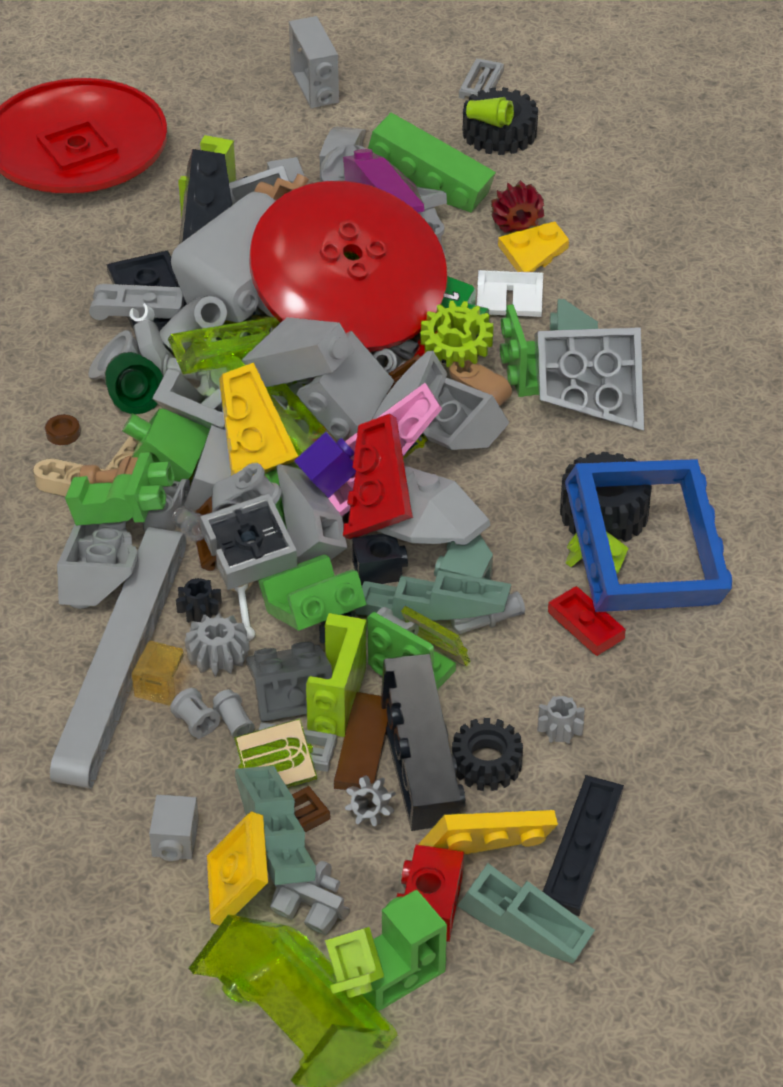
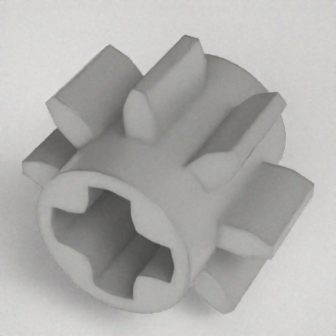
[537,696,585,744]
[345,775,396,826]

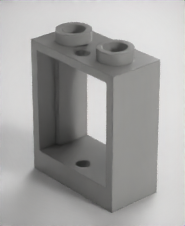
[289,16,339,108]

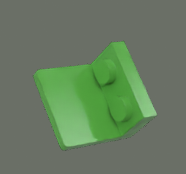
[500,304,539,397]
[367,612,456,690]

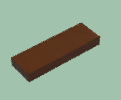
[334,692,388,794]

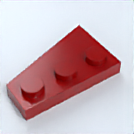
[343,413,413,540]

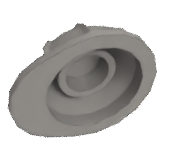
[88,330,140,380]

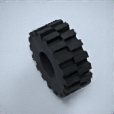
[462,87,538,155]

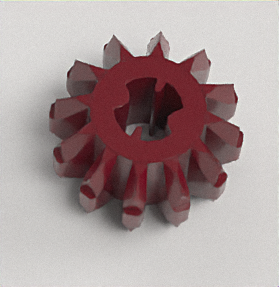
[491,180,545,233]

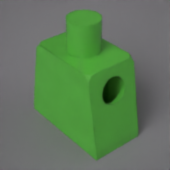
[122,408,210,482]

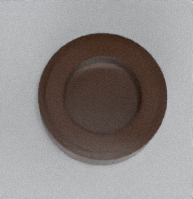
[45,414,80,445]

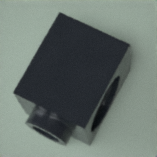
[352,533,408,586]

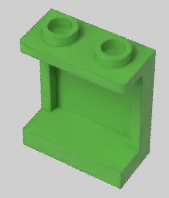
[258,554,367,631]

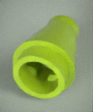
[466,97,514,128]

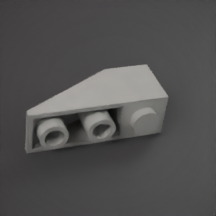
[277,464,347,563]

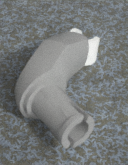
[130,303,203,380]

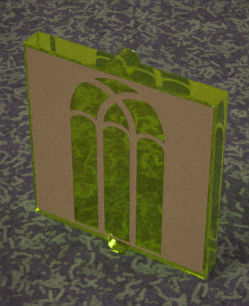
[401,606,471,666]
[234,718,318,788]

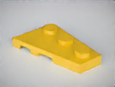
[219,362,299,476]
[418,810,558,855]

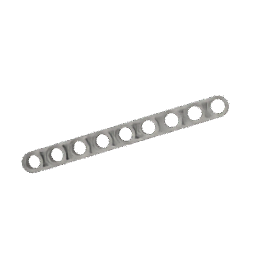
[50,527,186,789]

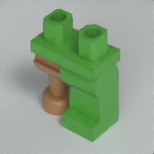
[65,452,175,526]

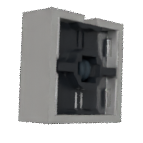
[200,493,297,590]

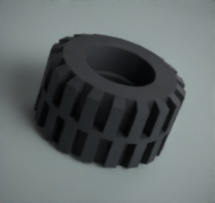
[560,452,652,542]

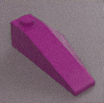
[343,149,425,213]

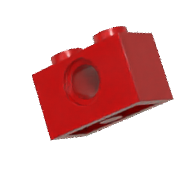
[396,844,464,942]

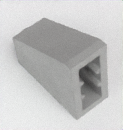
[242,317,355,387]

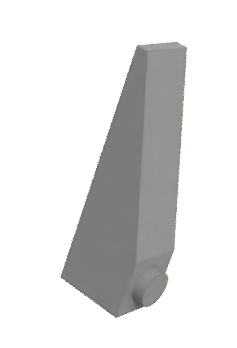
[398,361,509,450]

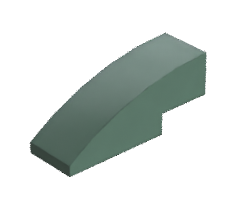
[457,863,595,964]

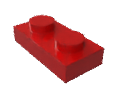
[548,586,626,656]

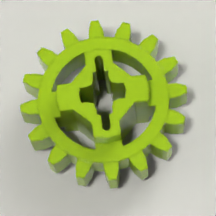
[420,301,494,368]

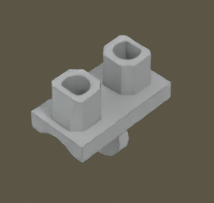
[270,861,350,935]

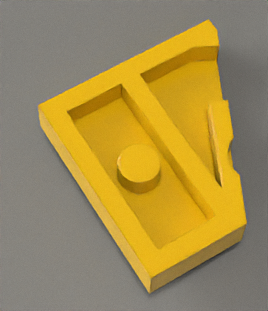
[498,221,569,272]

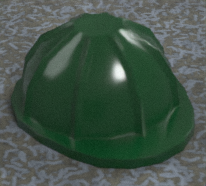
[105,352,164,415]

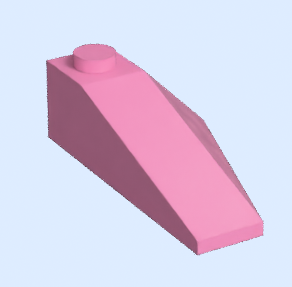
[328,383,442,516]

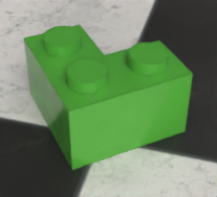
[361,889,447,1013]

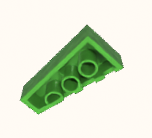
[368,112,496,213]

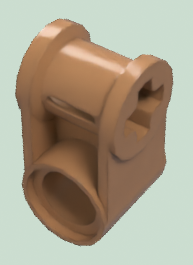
[449,360,512,406]

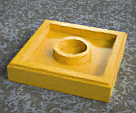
[207,811,268,926]

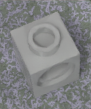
[149,795,199,861]

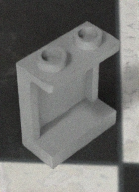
[297,331,394,441]
[152,368,225,430]

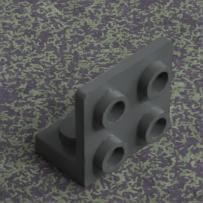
[246,642,332,722]

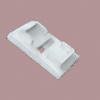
[477,270,543,317]

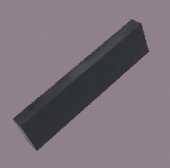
[542,775,624,916]

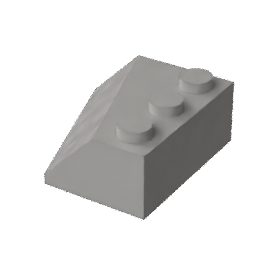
[534,327,644,431]

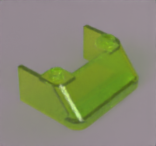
[188,914,398,1087]

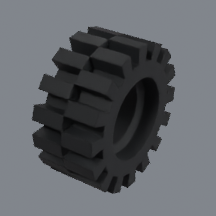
[452,718,523,791]

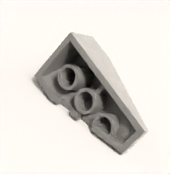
[57,521,137,609]

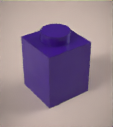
[294,432,356,498]

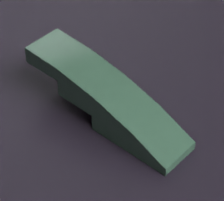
[355,571,511,621]
[235,765,316,885]

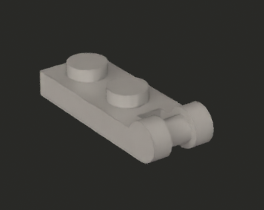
[89,284,185,320]

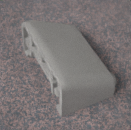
[171,192,276,324]

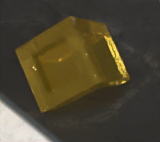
[132,640,184,706]

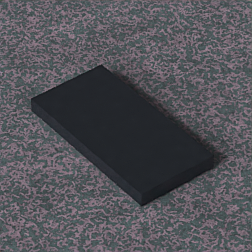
[106,250,202,337]

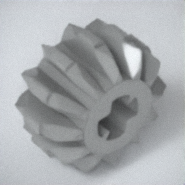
[185,612,250,677]

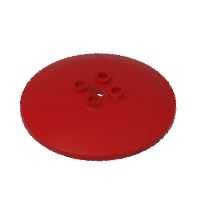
[0,78,167,194]
[249,181,447,352]

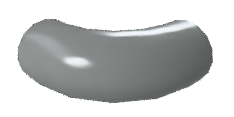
[159,295,227,358]

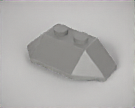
[376,466,491,545]

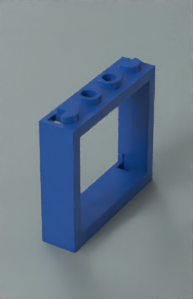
[565,459,732,612]

